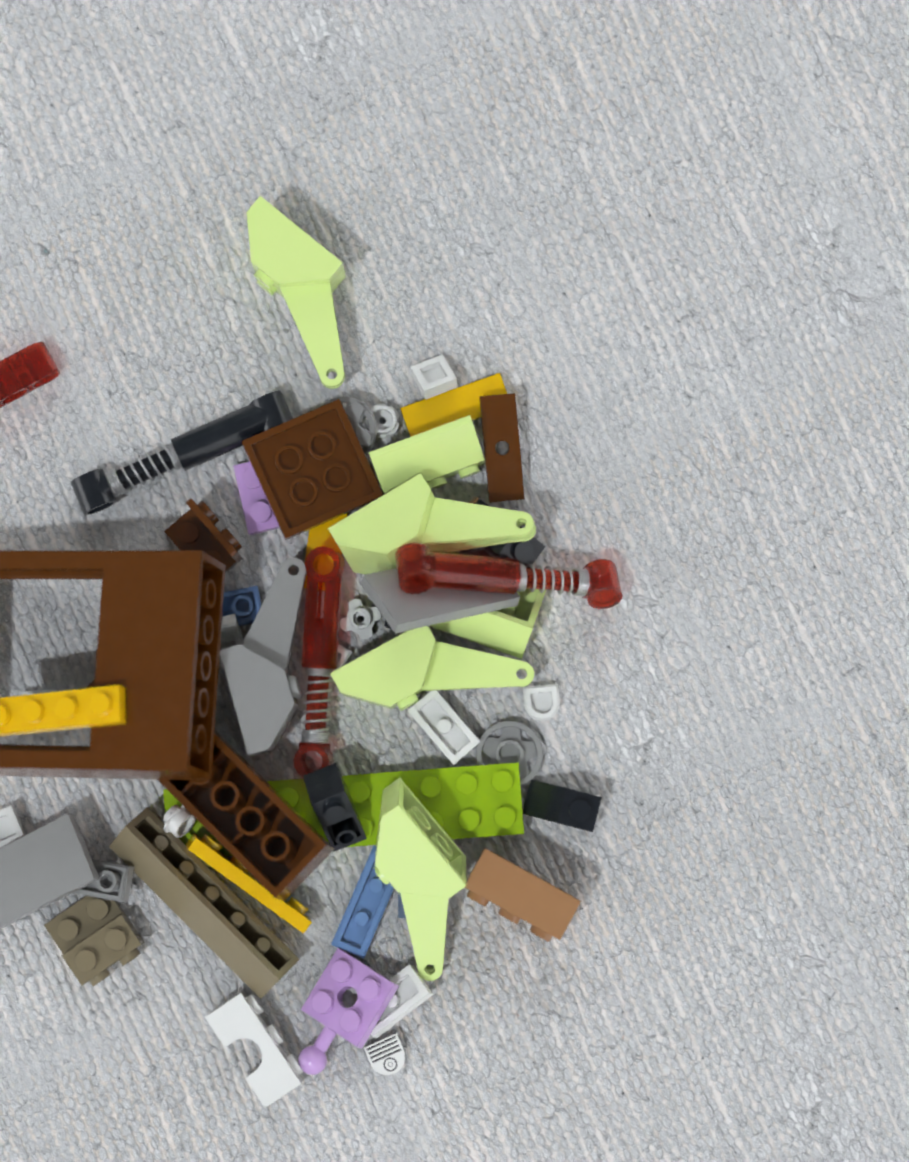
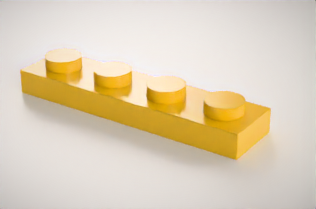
[0,685,126,737]
[186,833,312,934]

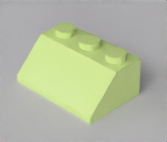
[369,415,485,495]
[430,552,548,659]

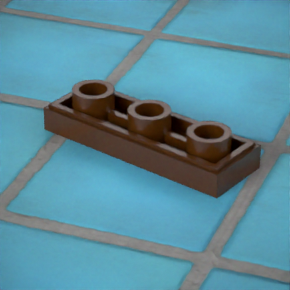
[479,393,525,503]

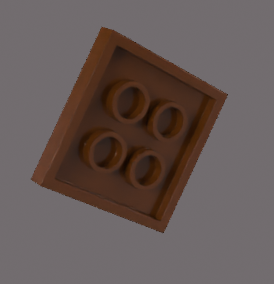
[241,399,383,540]

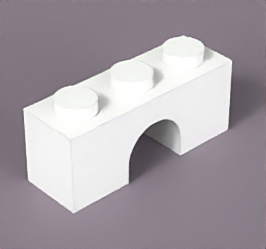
[205,990,303,1108]

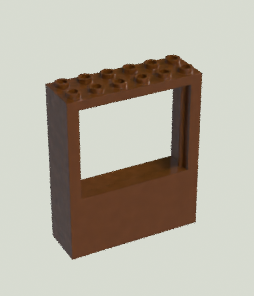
[0,551,226,781]

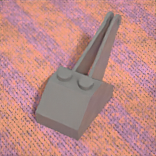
[220,557,307,756]

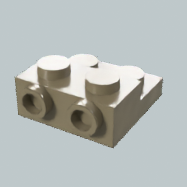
[44,896,145,987]

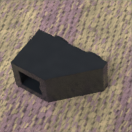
[303,763,367,852]

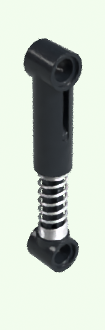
[70,390,293,515]

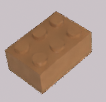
[465,847,581,942]

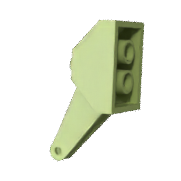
[246,196,346,389]
[328,473,536,574]
[330,626,534,711]
[374,778,467,981]

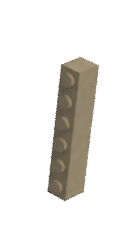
[109,807,300,999]

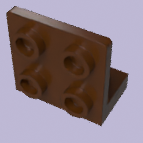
[164,498,243,574]

